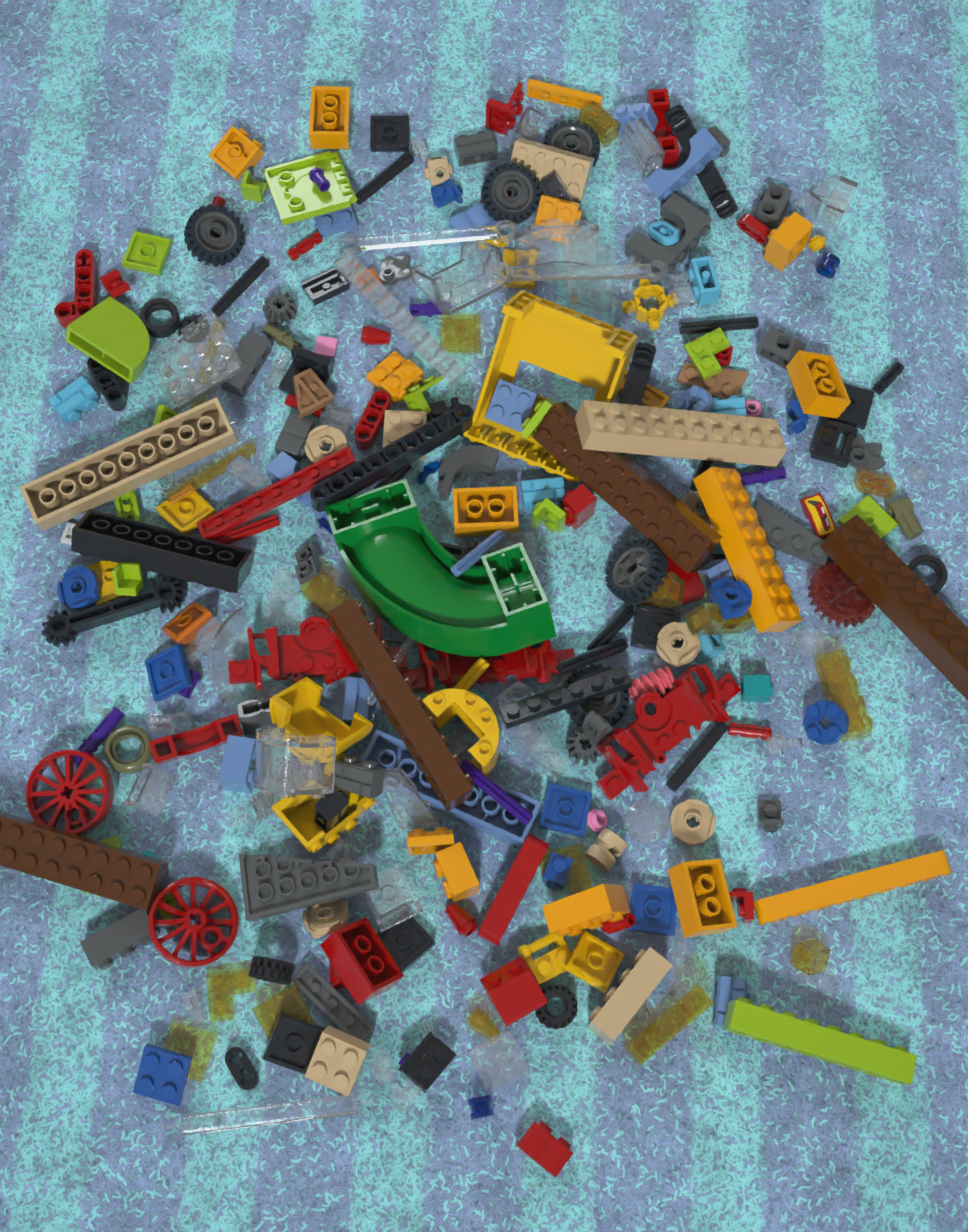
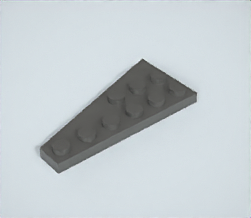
[239,854,379,922]

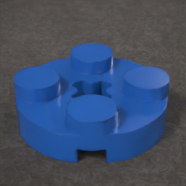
[57,566,101,610]
[707,577,752,620]
[804,700,849,745]

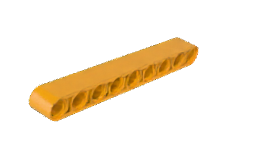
[754,850,952,925]

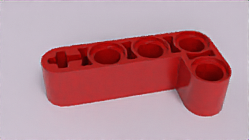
[54,249,97,328]

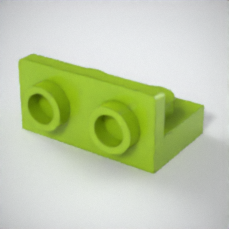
[532,498,566,534]

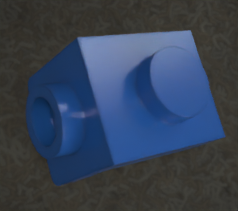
[430,179,463,208]
[786,399,809,435]
[542,852,574,891]

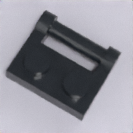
[811,419,859,468]

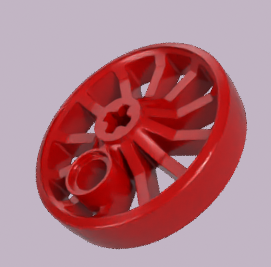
[26,750,114,835]
[148,877,239,968]

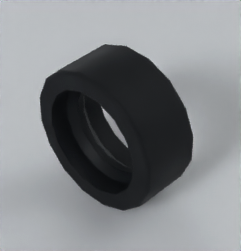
[139,298,180,338]
[907,554,948,594]

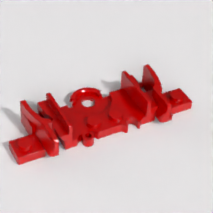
[228,616,407,690]
[399,639,576,695]
[596,664,741,800]

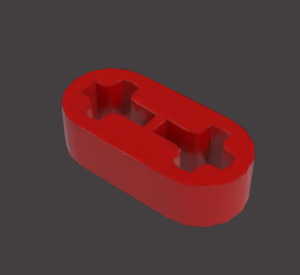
[737,213,771,245]

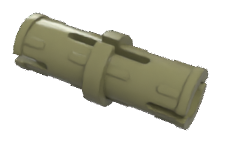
[263,322,303,351]

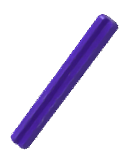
[459,759,533,825]

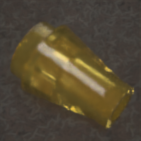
[466,1007,501,1042]

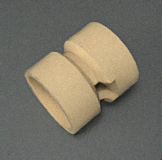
[585,828,627,872]

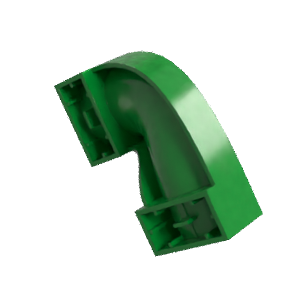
[324,478,557,657]

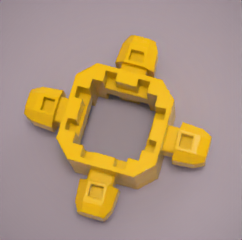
[621,278,678,330]

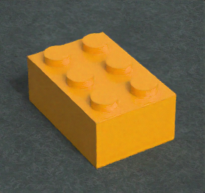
[309,86,352,149]
[786,350,851,418]
[453,486,519,538]
[668,858,738,938]
[542,884,630,937]

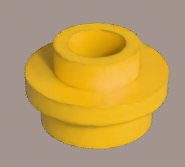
[807,235,826,252]

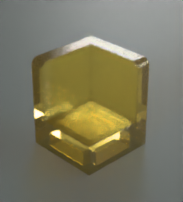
[790,940,831,975]

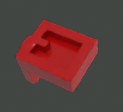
[99,269,131,298]
[729,888,755,923]

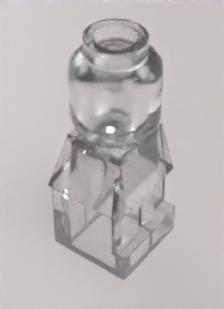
[184,616,231,668]

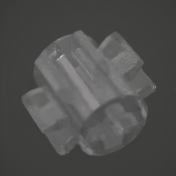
[154,472,181,497]

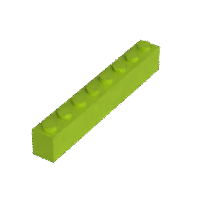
[723,997,917,1085]

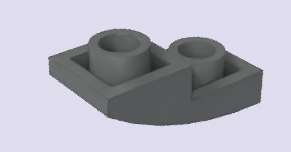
[295,543,320,584]

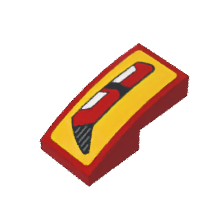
[800,493,836,538]

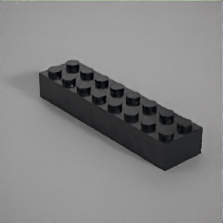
[71,509,253,593]

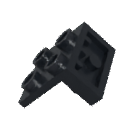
[278,344,333,396]

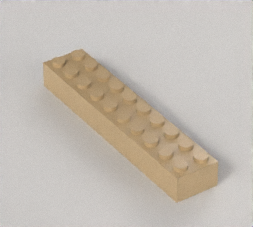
[20,397,238,531]
[575,400,787,467]

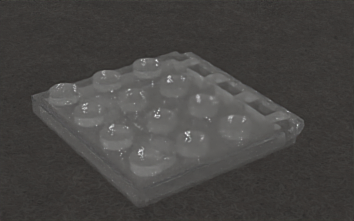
[148,311,246,413]

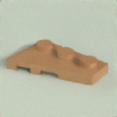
[676,363,749,400]

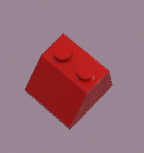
[479,956,548,1027]

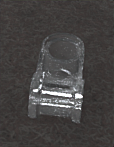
[248,785,289,822]

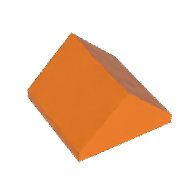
[161,601,216,651]

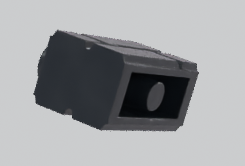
[314,788,349,833]

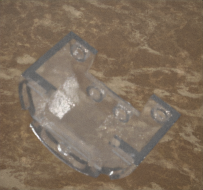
[254,725,336,799]

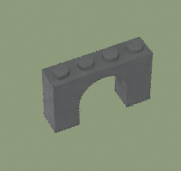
[625,193,712,280]

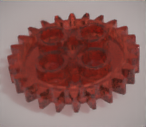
[807,562,876,628]

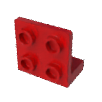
[485,82,524,136]

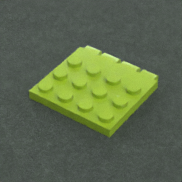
[262,151,357,225]

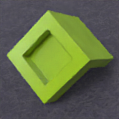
[241,170,268,203]
[112,562,144,596]

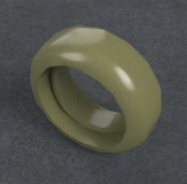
[104,725,152,774]

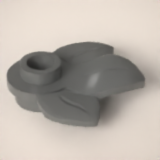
[379,255,414,286]
[848,435,886,470]

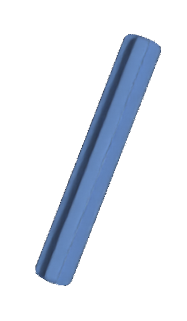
[451,529,506,577]

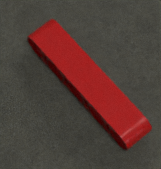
[477,833,550,946]

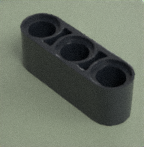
[87,357,127,411]

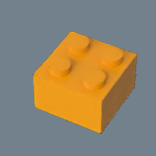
[763,212,814,272]
[433,842,480,903]

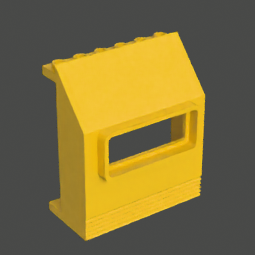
[463,290,638,483]

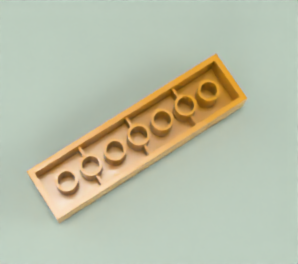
[693,467,802,633]

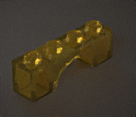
[684,603,756,636]
[623,984,714,1067]

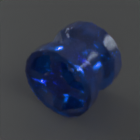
[816,253,841,278]
[468,1095,494,1120]

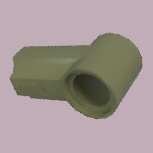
[886,496,924,540]

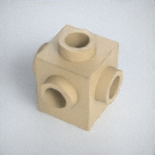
[424,155,453,187]

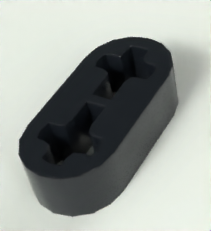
[225,1047,259,1091]

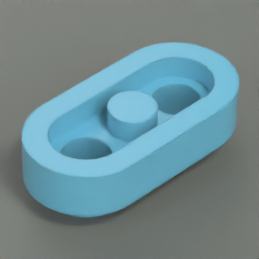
[648,221,679,246]

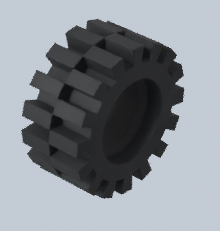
[248,956,295,985]
[535,984,578,1029]

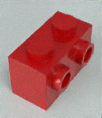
[562,484,597,530]

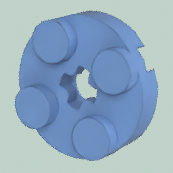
[674,385,714,412]

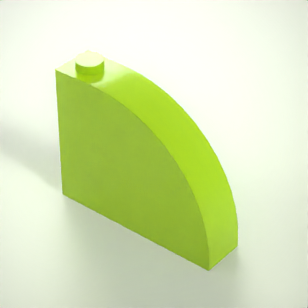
[66,296,150,384]

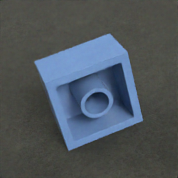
[218,735,264,794]

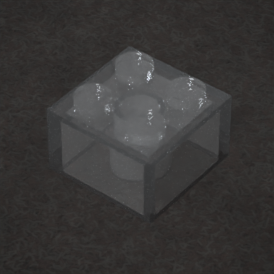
[362,862,423,932]

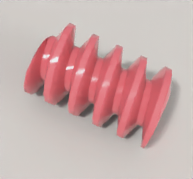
[628,665,674,702]

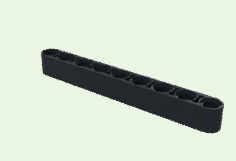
[310,404,473,512]

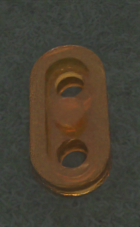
[854,471,896,498]

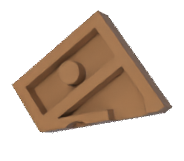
[293,368,335,419]

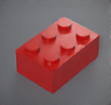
[320,917,404,1005]

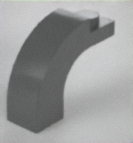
[436,445,500,502]

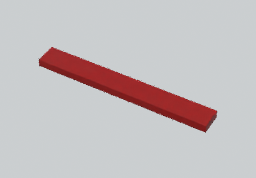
[197,446,357,540]

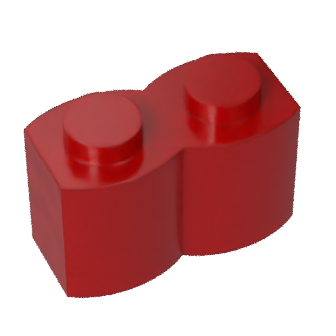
[516,1121,573,1178]

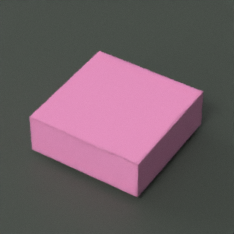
[314,336,338,360]

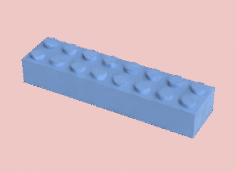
[361,729,542,849]

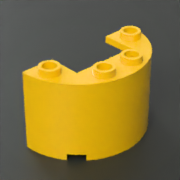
[269,677,374,764]
[422,688,500,776]
[271,752,377,853]

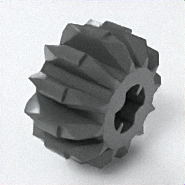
[263,291,298,326]
[566,728,602,766]

